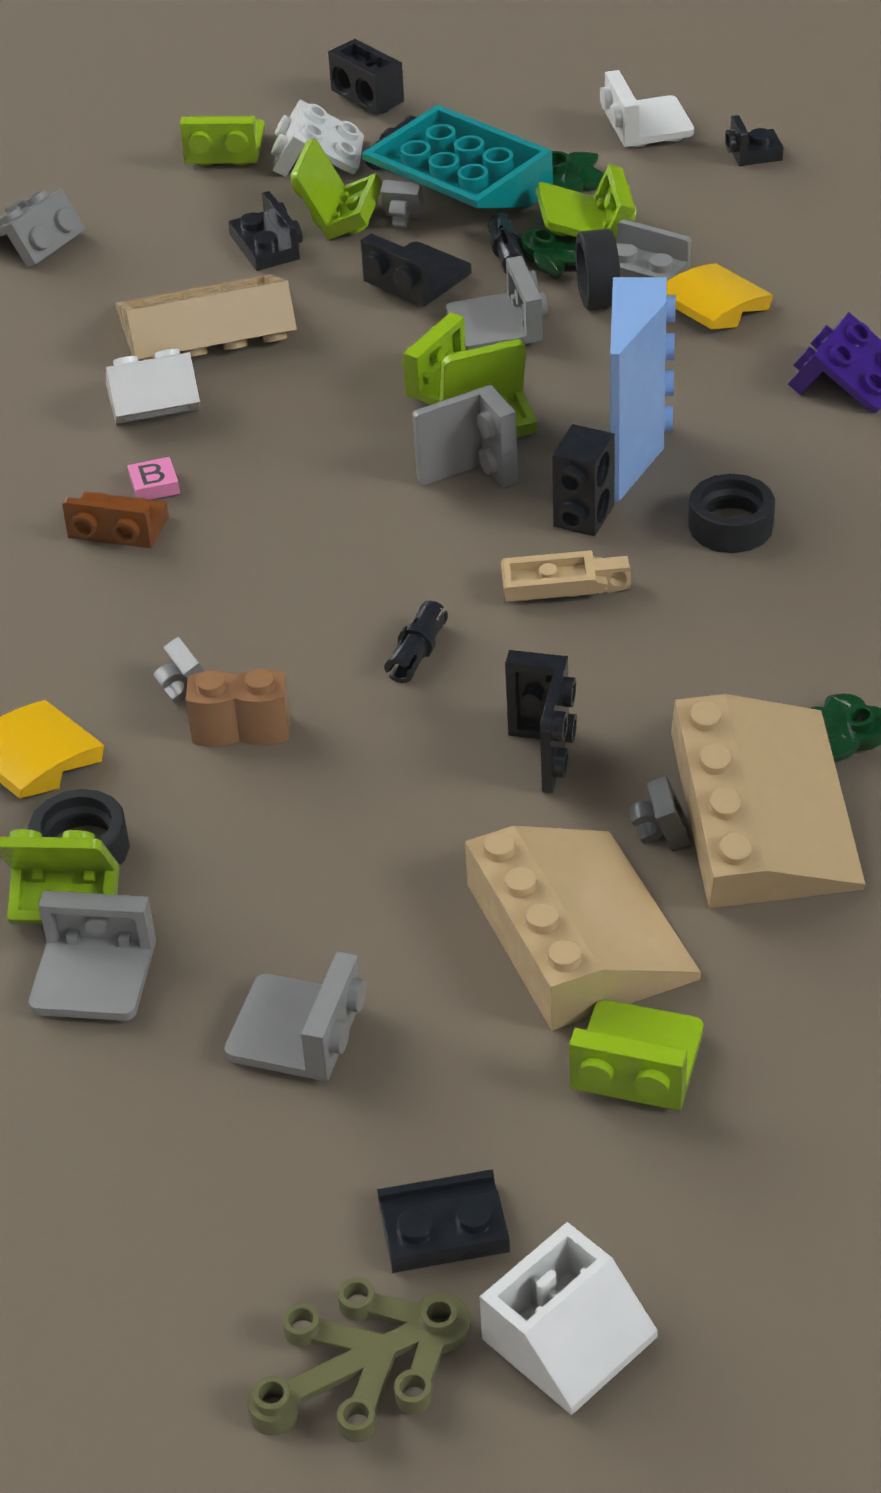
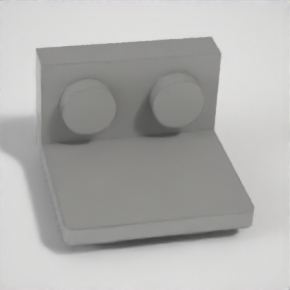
[412,385,519,488]

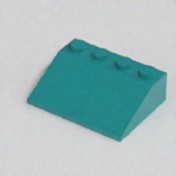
[362,105,553,208]

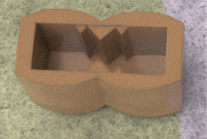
[185,668,291,747]

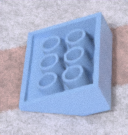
[610,277,676,502]

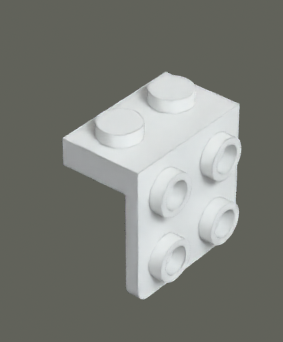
[600,70,694,148]
[271,99,364,177]

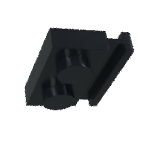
[377,1169,510,1273]

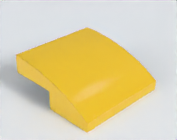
[667,263,773,329]
[0,700,105,799]

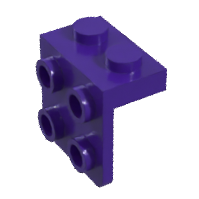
[788,312,881,413]

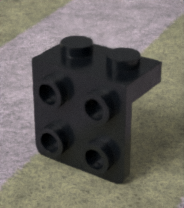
[360,233,472,307]
[505,650,577,793]

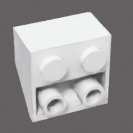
[106,349,200,424]
[479,1222,658,1415]

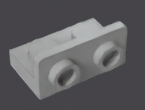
[616,219,692,281]

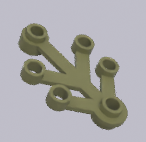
[247,1277,471,1442]

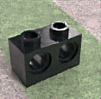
[328,39,404,115]
[552,424,615,536]

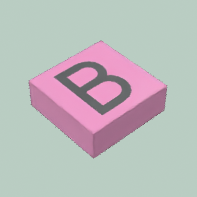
[127,457,180,500]

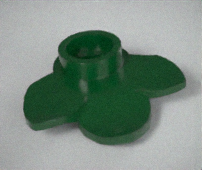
[552,151,604,193]
[520,228,576,278]
[811,693,881,762]

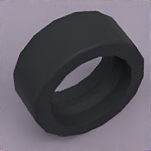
[575,228,621,309]
[688,473,775,553]
[28,789,130,865]

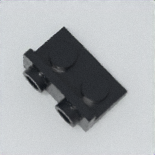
[228,191,303,271]

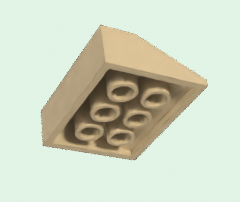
[115,274,297,360]
[671,694,866,909]
[465,826,701,1031]

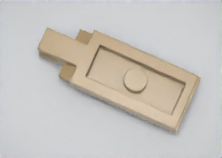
[501,550,631,602]

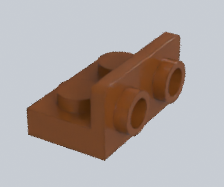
[62,491,169,549]

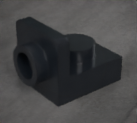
[725,115,784,166]

